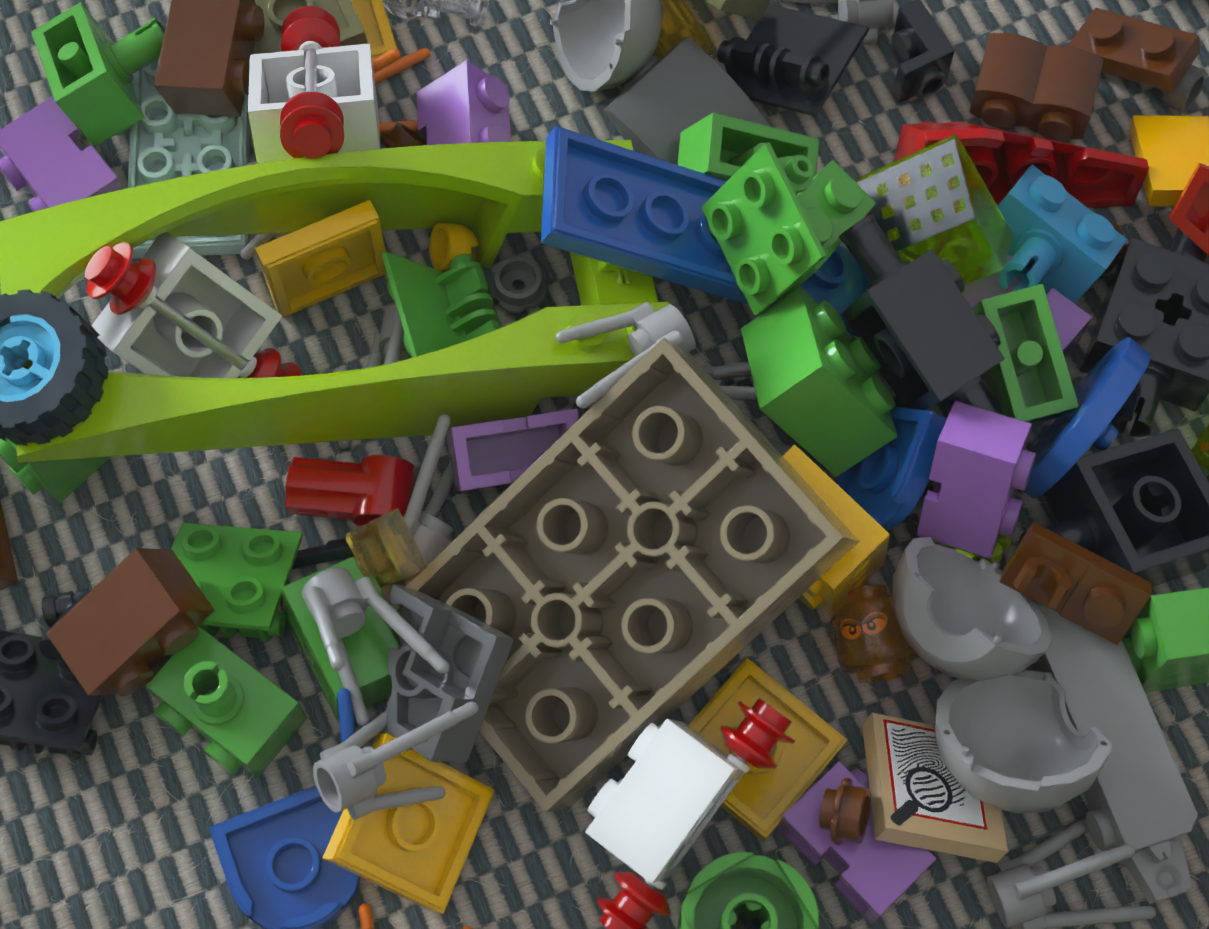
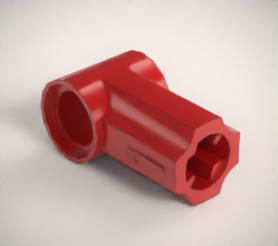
[285,455,416,533]

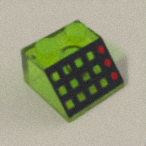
[854,134,1013,285]

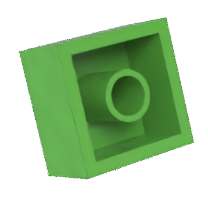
[741,286,898,477]

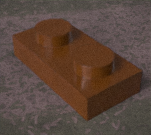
[1067,8,1201,92]

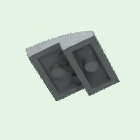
[603,37,770,165]

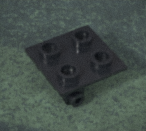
[717,4,869,117]
[0,630,103,760]

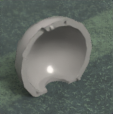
[550,0,664,91]
[892,537,1053,681]
[935,670,1112,814]

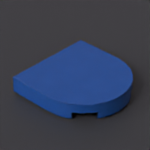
[836,407,947,531]
[209,785,361,929]

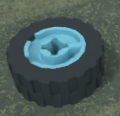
[0,289,109,446]

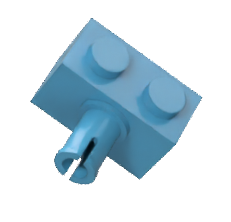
[971,165,1128,304]

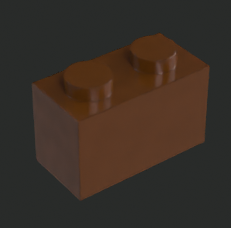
[154,0,264,117]
[46,548,215,697]

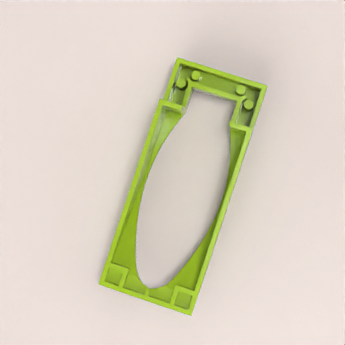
[0,140,669,463]

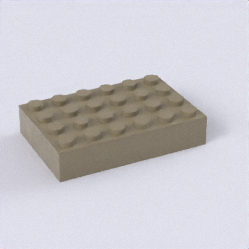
[388,337,860,813]

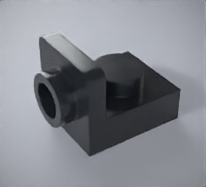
[891,0,955,103]

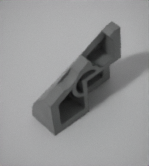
[387,584,514,762]

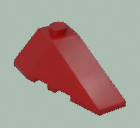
[893,122,1149,216]

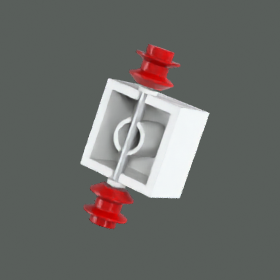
[248,6,381,164]
[85,232,301,378]
[585,698,795,929]

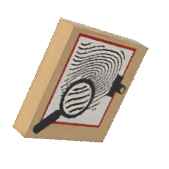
[862,713,1008,863]

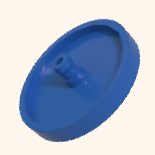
[1022,337,1151,499]

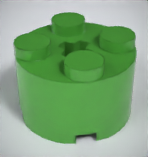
[677,852,819,929]

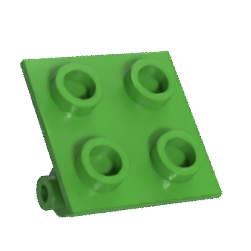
[701,142,827,316]
[381,252,501,358]
[171,523,303,642]

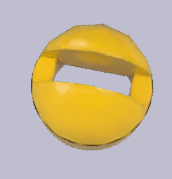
[429,223,479,271]

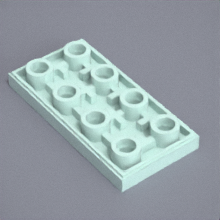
[128,59,250,259]

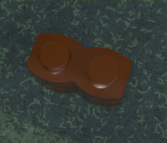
[969,33,1104,141]

